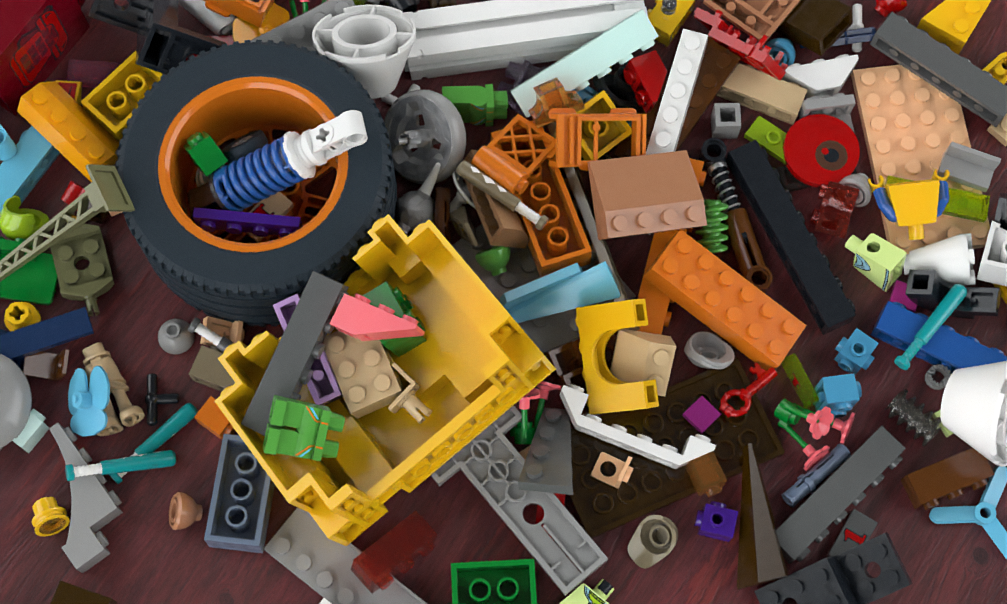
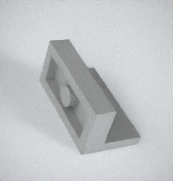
[937,142,1001,193]

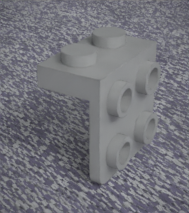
[798,93,855,134]

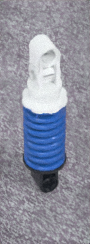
[187,110,368,221]

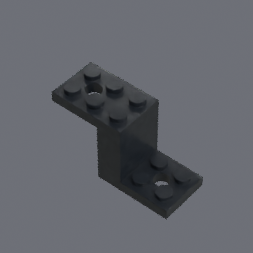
[88,0,226,75]

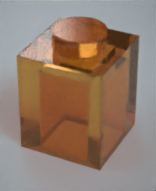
[685,451,727,497]

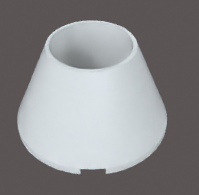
[312,5,416,99]
[940,361,1007,467]

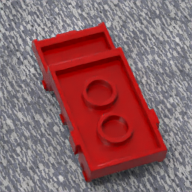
[694,7,788,81]

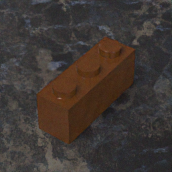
[901,448,994,510]

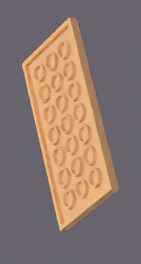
[851,64,990,254]

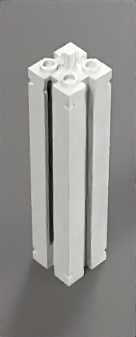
[402,0,648,80]

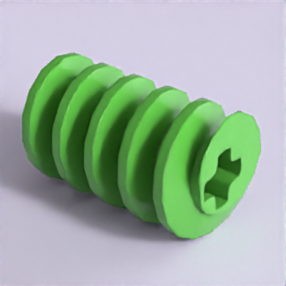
[695,199,728,253]

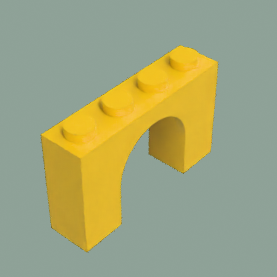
[575,299,659,414]

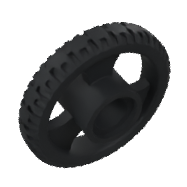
[593,61,643,111]

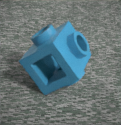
[834,328,878,374]

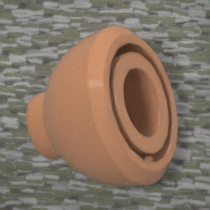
[169,492,203,530]

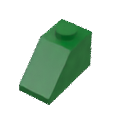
[183,131,228,177]

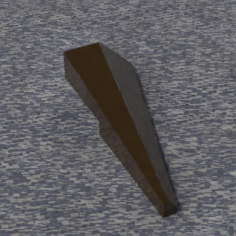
[737,443,788,590]

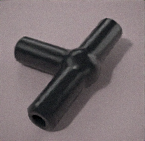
[145,373,179,426]

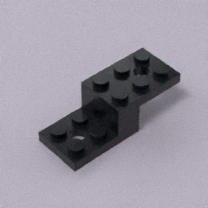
[754,532,913,604]

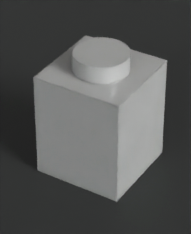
[711,103,741,139]

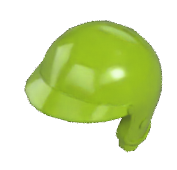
[0,195,49,241]

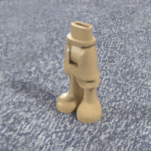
[83,342,145,436]

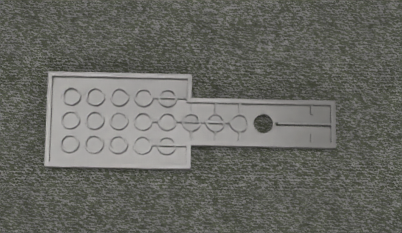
[430,405,608,596]

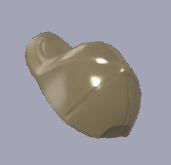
[628,515,678,569]

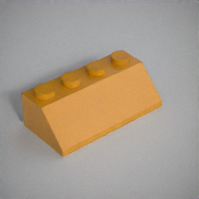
[17,81,119,182]

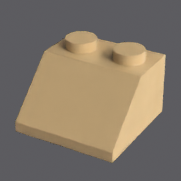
[610,329,676,396]

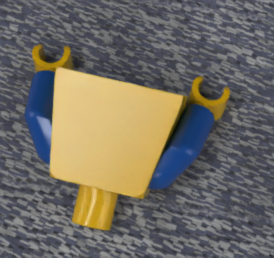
[868,169,950,240]

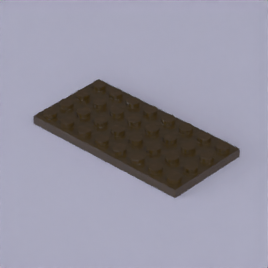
[569,358,785,539]

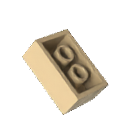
[323,331,405,418]

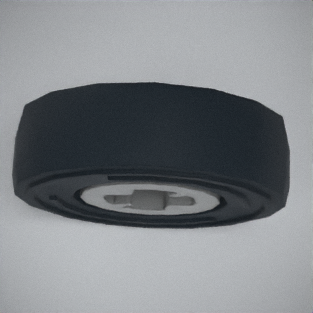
[221,130,268,164]

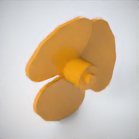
[232,2,290,43]

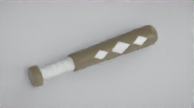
[456,161,549,231]

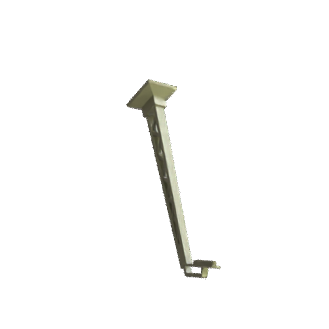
[0,164,135,282]

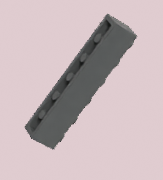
[870,12,1007,127]
[241,271,349,436]
[776,426,906,564]

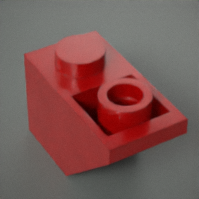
[623,50,667,114]

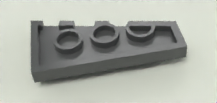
[518,407,573,495]

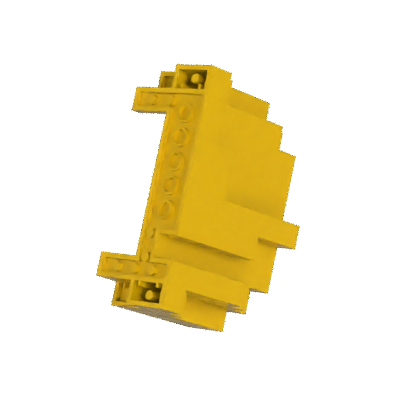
[214,214,556,546]

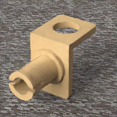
[388,362,432,424]

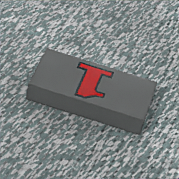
[827,509,878,557]

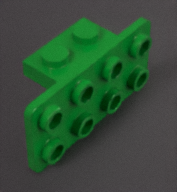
[0,236,58,306]

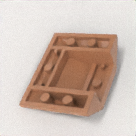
[703,0,801,43]

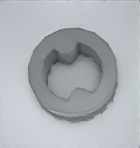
[925,364,951,390]

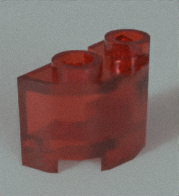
[810,181,860,239]

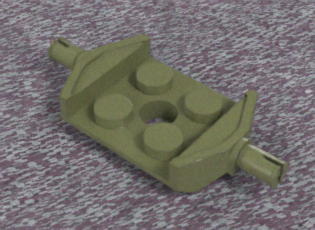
[50,213,114,316]

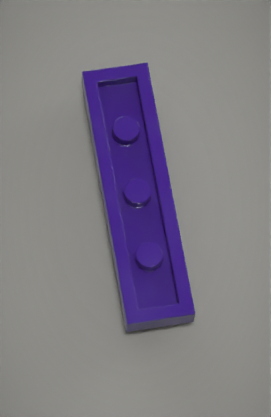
[193,207,303,238]

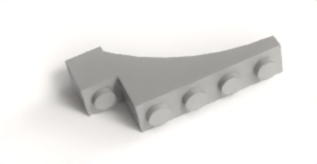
[49,423,123,573]

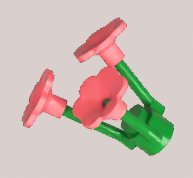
[510,381,561,444]
[774,398,856,471]

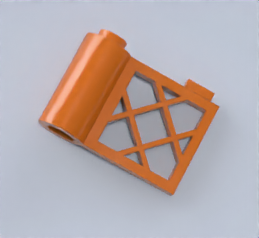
[471,114,556,195]

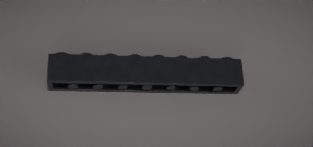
[727,140,856,335]

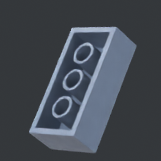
[204,434,275,553]

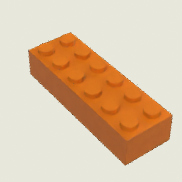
[491,118,592,278]
[643,229,807,371]

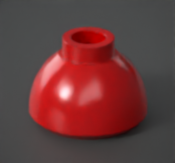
[874,0,908,18]

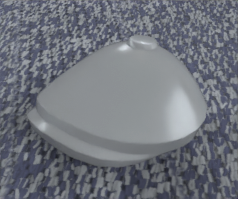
[684,331,735,369]

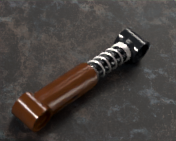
[698,138,773,293]

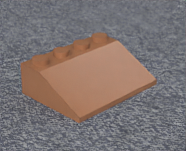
[587,150,707,240]

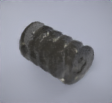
[883,389,943,447]

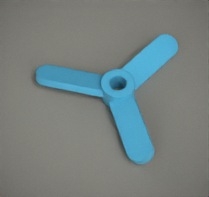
[929,466,1007,559]

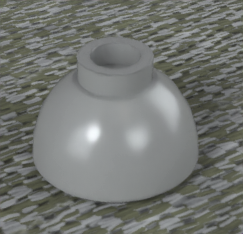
[837,173,872,207]
[158,318,195,355]

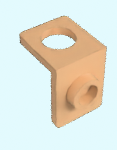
[591,452,634,489]

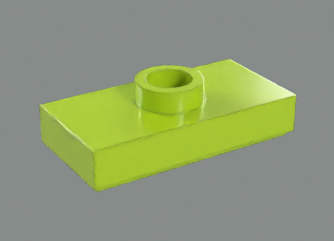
[744,116,787,165]

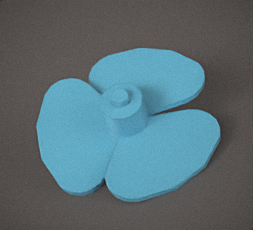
[68,366,110,437]

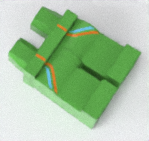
[442,84,508,126]
[262,395,345,461]

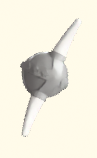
[396,162,441,234]

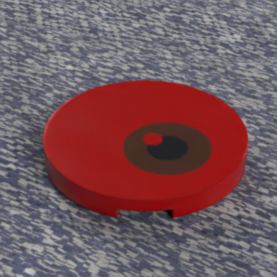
[782,114,860,187]

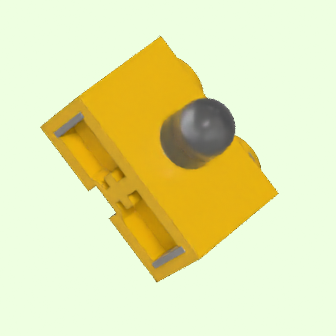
[647,0,696,47]

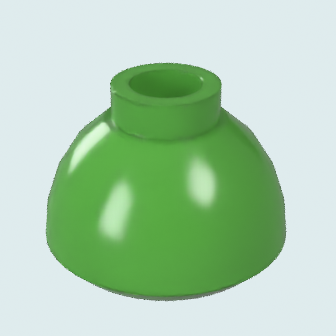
[475,246,510,276]

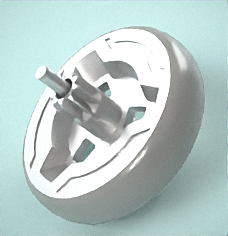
[384,90,466,185]

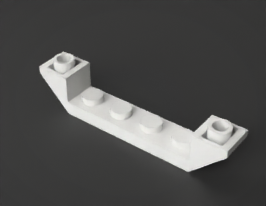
[560,384,716,469]

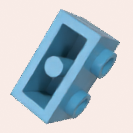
[812,373,862,418]

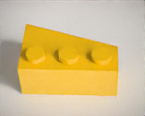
[917,0,991,55]

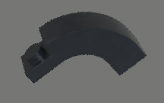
[906,269,1001,319]

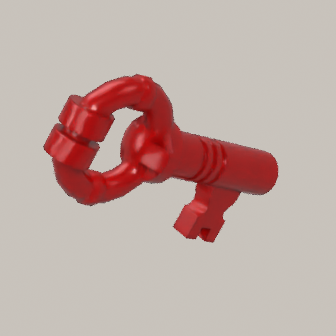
[719,362,778,418]

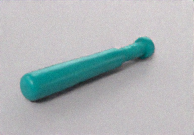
[894,284,967,370]

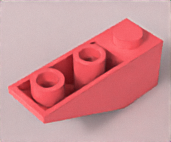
[330,294,425,341]

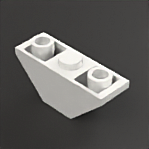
[781,54,859,98]

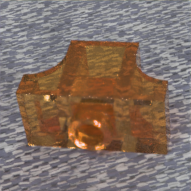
[528,77,585,128]

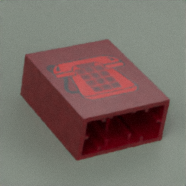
[0,0,90,116]

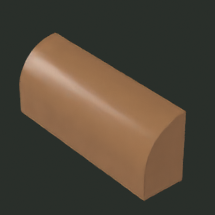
[463,149,528,249]

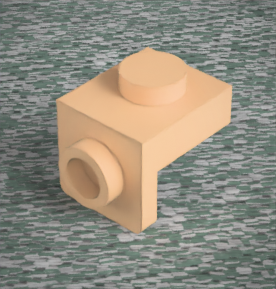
[200,316,245,346]

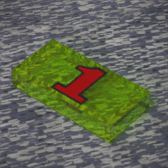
[782,354,819,409]

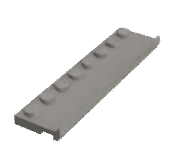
[264,507,427,604]

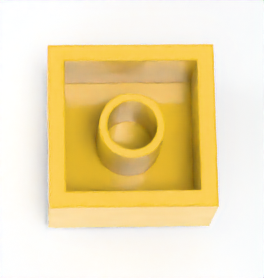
[576,90,632,160]

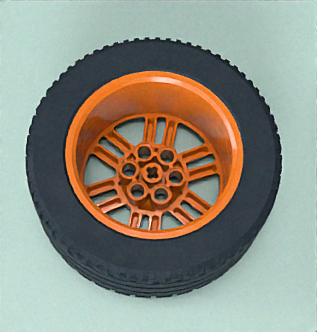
[116,40,397,327]

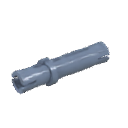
[781,443,851,508]

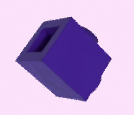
[694,501,738,542]

